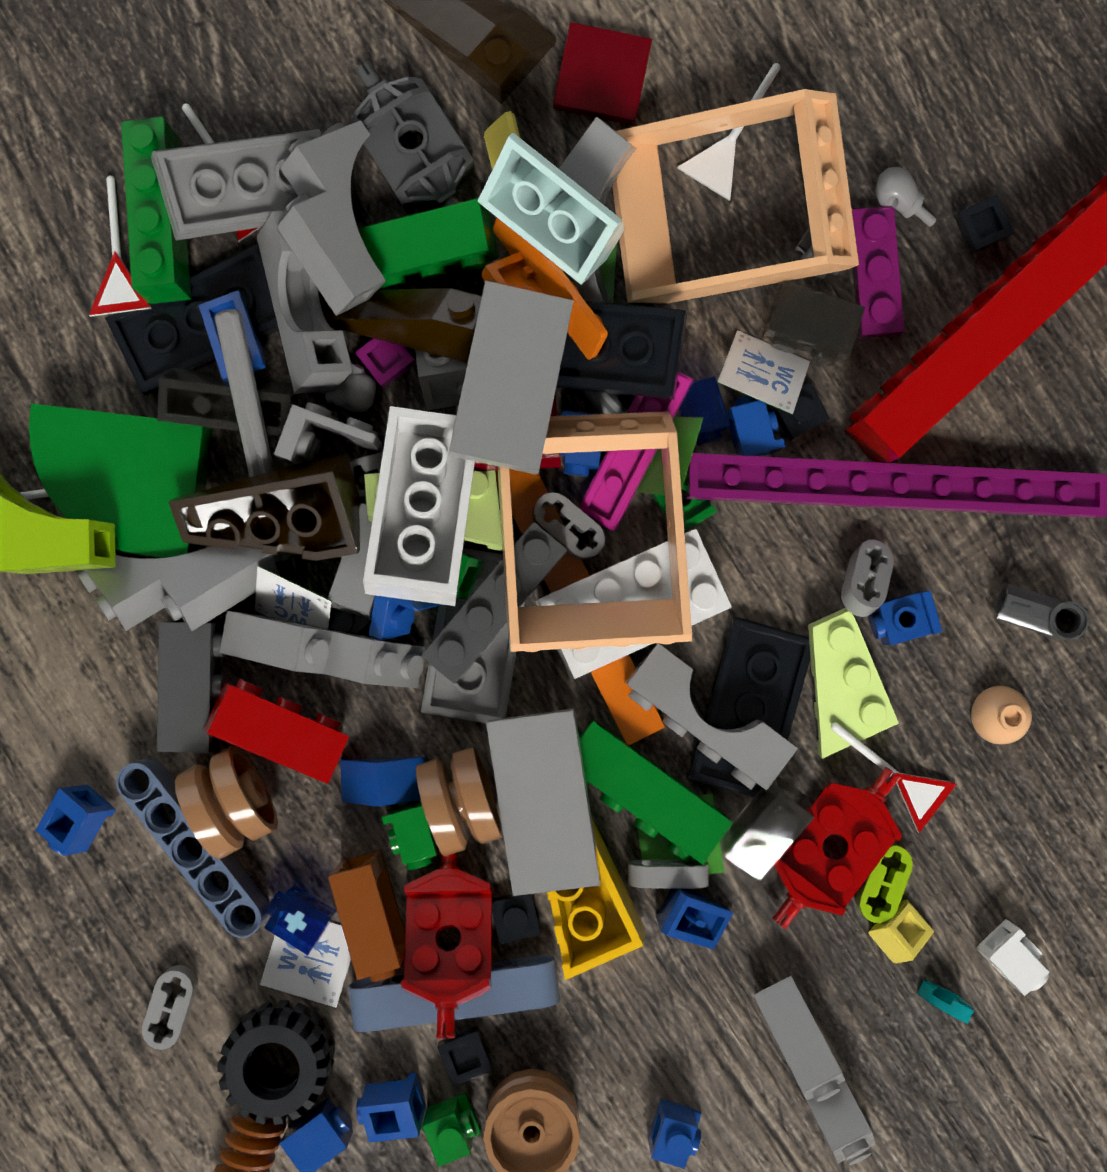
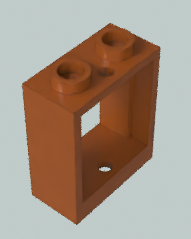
[328,849,405,982]

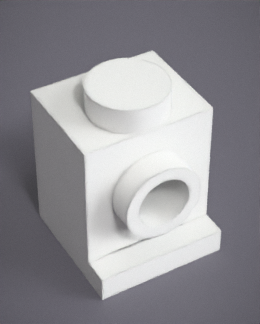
[976,919,1050,996]

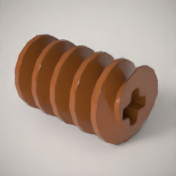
[213,1113,287,1172]

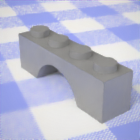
[257,211,353,394]
[625,643,798,791]

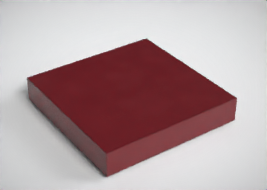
[553,22,652,126]

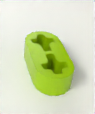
[855,843,913,924]

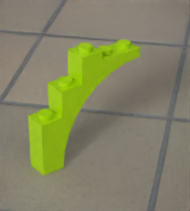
[0,473,116,574]

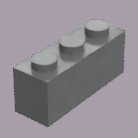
[157,622,226,753]

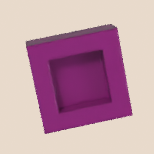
[355,338,416,388]

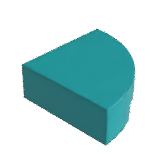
[917,980,974,1024]

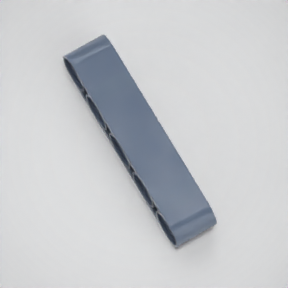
[116,758,270,938]
[348,955,560,1032]

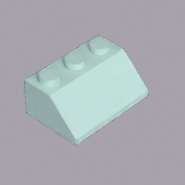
[477,133,625,285]

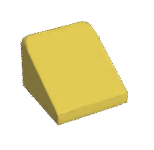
[484,111,520,170]
[868,900,934,964]

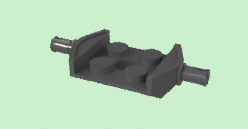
[350,61,475,211]

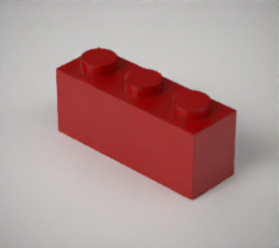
[203,679,350,784]

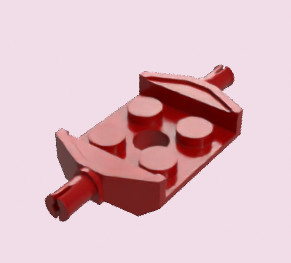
[771,766,902,930]
[401,852,492,1039]

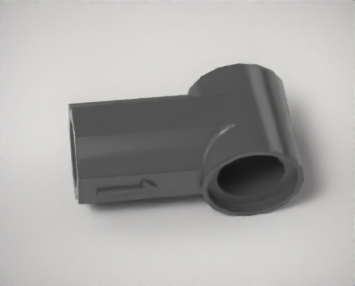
[994,583,1089,640]

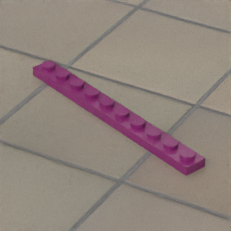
[686,453,1107,518]

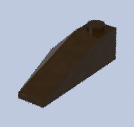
[383,0,556,104]
[325,288,483,363]
[168,454,360,561]

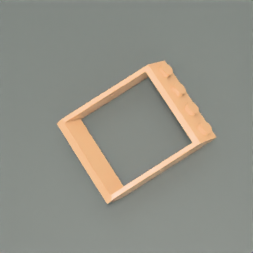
[612,89,859,303]
[498,411,692,652]

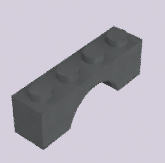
[421,522,567,684]

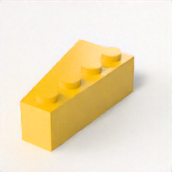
[547,816,646,980]

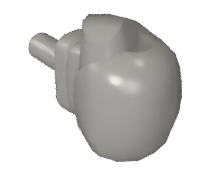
[875,167,936,227]
[316,364,376,413]

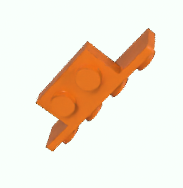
[481,218,608,360]

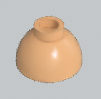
[971,686,1032,744]

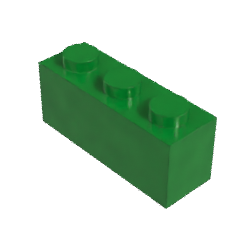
[358,198,499,290]

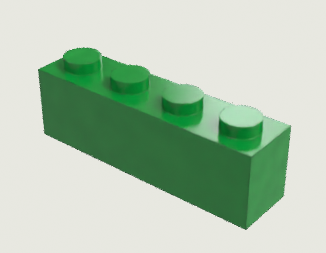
[121,117,191,304]
[579,718,733,865]

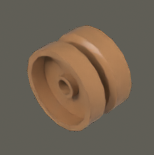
[175,746,278,859]
[416,746,503,856]
[483,1069,580,1172]

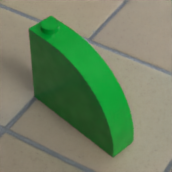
[29,403,213,559]

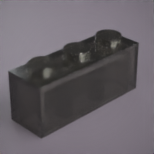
[157,368,299,436]

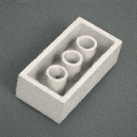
[363,406,475,606]
[536,529,732,679]

